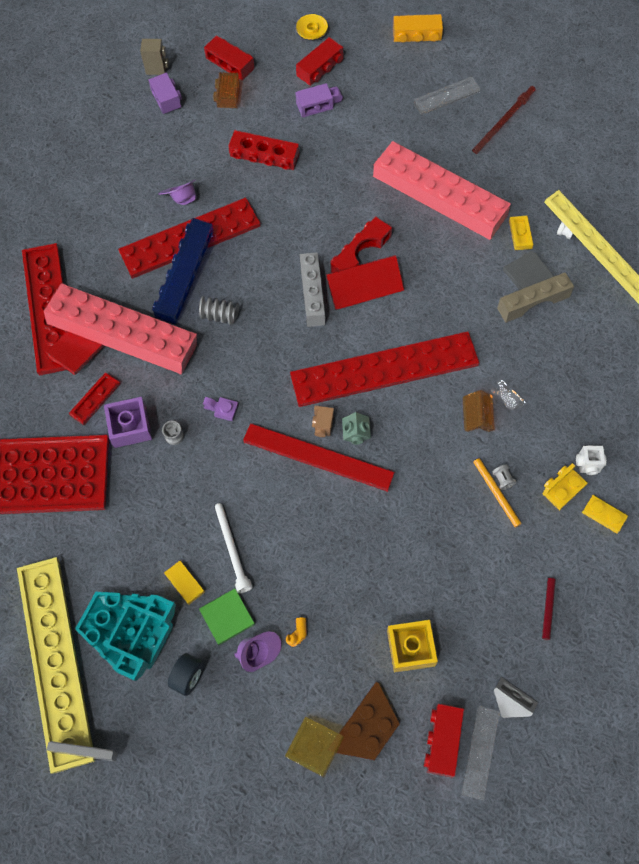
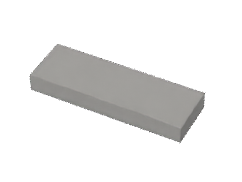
[47,741,118,762]

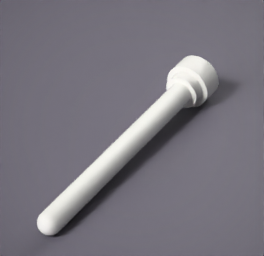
[215,503,253,593]

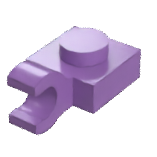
[203,397,238,421]

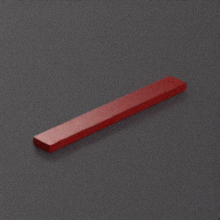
[243,423,394,492]

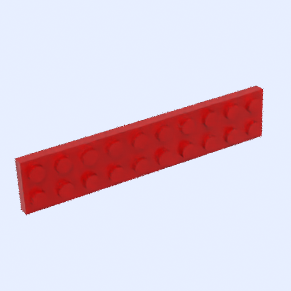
[290,331,479,407]

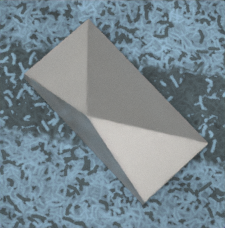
[494,678,538,718]

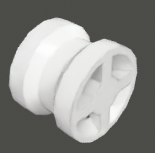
[557,222,573,239]

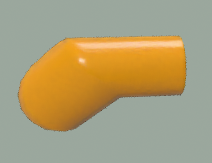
[286,617,307,647]

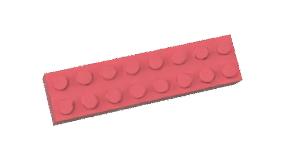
[373,141,511,240]
[44,283,197,374]

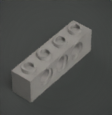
[300,252,325,327]

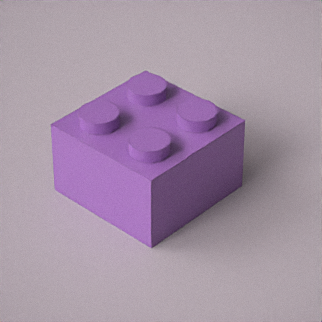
[104,397,152,448]

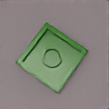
[199,589,255,645]

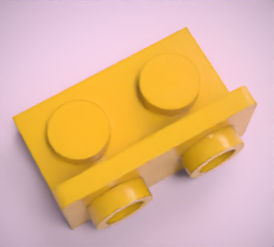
[542,463,588,510]

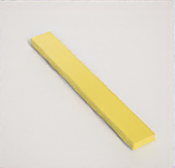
[544,190,639,304]

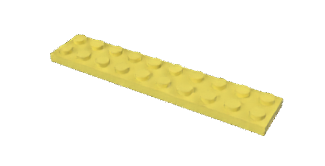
[17,557,95,774]

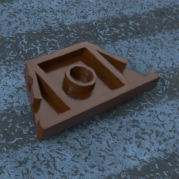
[328,682,400,761]

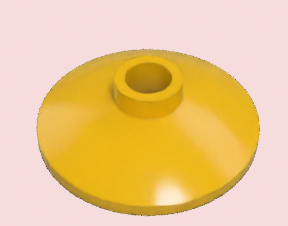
[296,14,328,40]

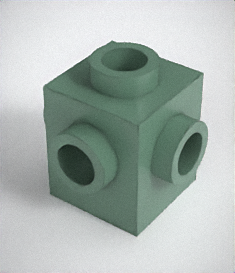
[342,412,371,445]

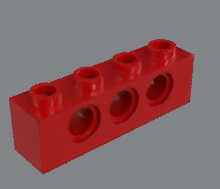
[228,130,299,170]

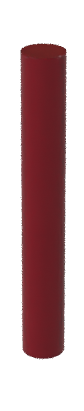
[542,578,556,640]

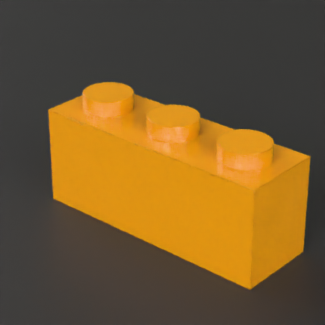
[393,14,443,42]

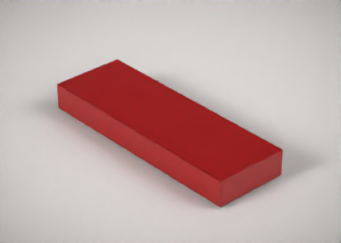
[69,372,120,425]

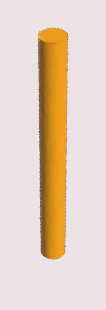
[473,458,522,528]

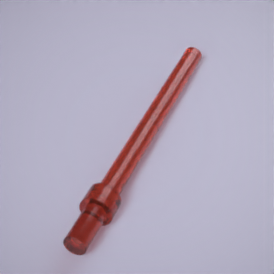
[472,86,536,154]

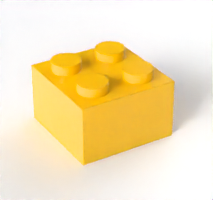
[387,620,438,673]

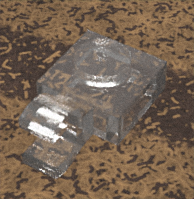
[491,381,525,410]

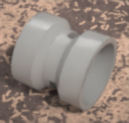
[162,421,184,445]

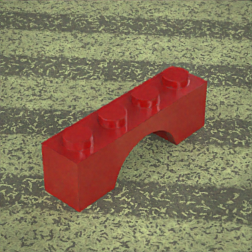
[330,216,392,273]

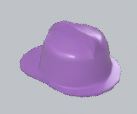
[158,180,196,205]
[234,631,281,672]

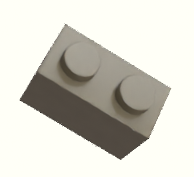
[140,39,169,75]

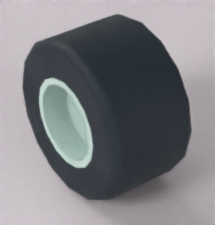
[167,653,204,696]

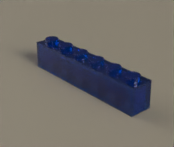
[152,218,214,325]

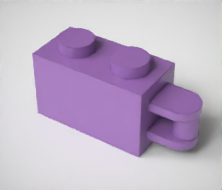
[295,83,343,118]

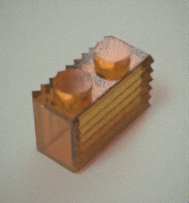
[213,72,240,108]

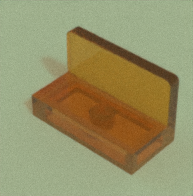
[463,390,495,432]

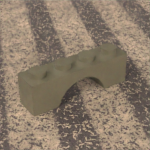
[497,272,574,323]

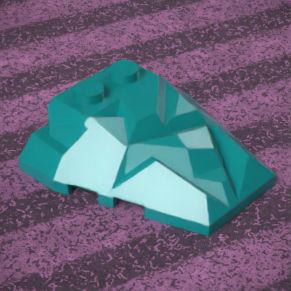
[75,592,176,681]

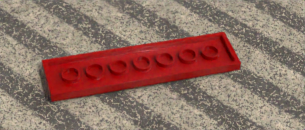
[118,197,260,279]
[22,243,67,376]

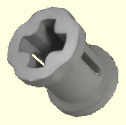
[492,464,517,490]

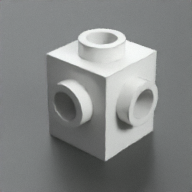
[576,445,606,475]

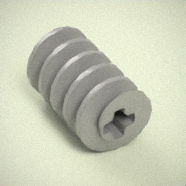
[199,296,239,325]

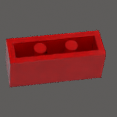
[204,35,255,81]
[296,37,343,86]
[424,704,464,778]

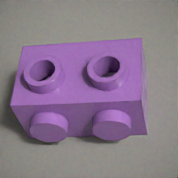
[148,73,182,114]

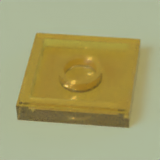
[285,717,344,778]

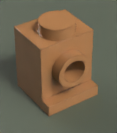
[312,406,334,437]

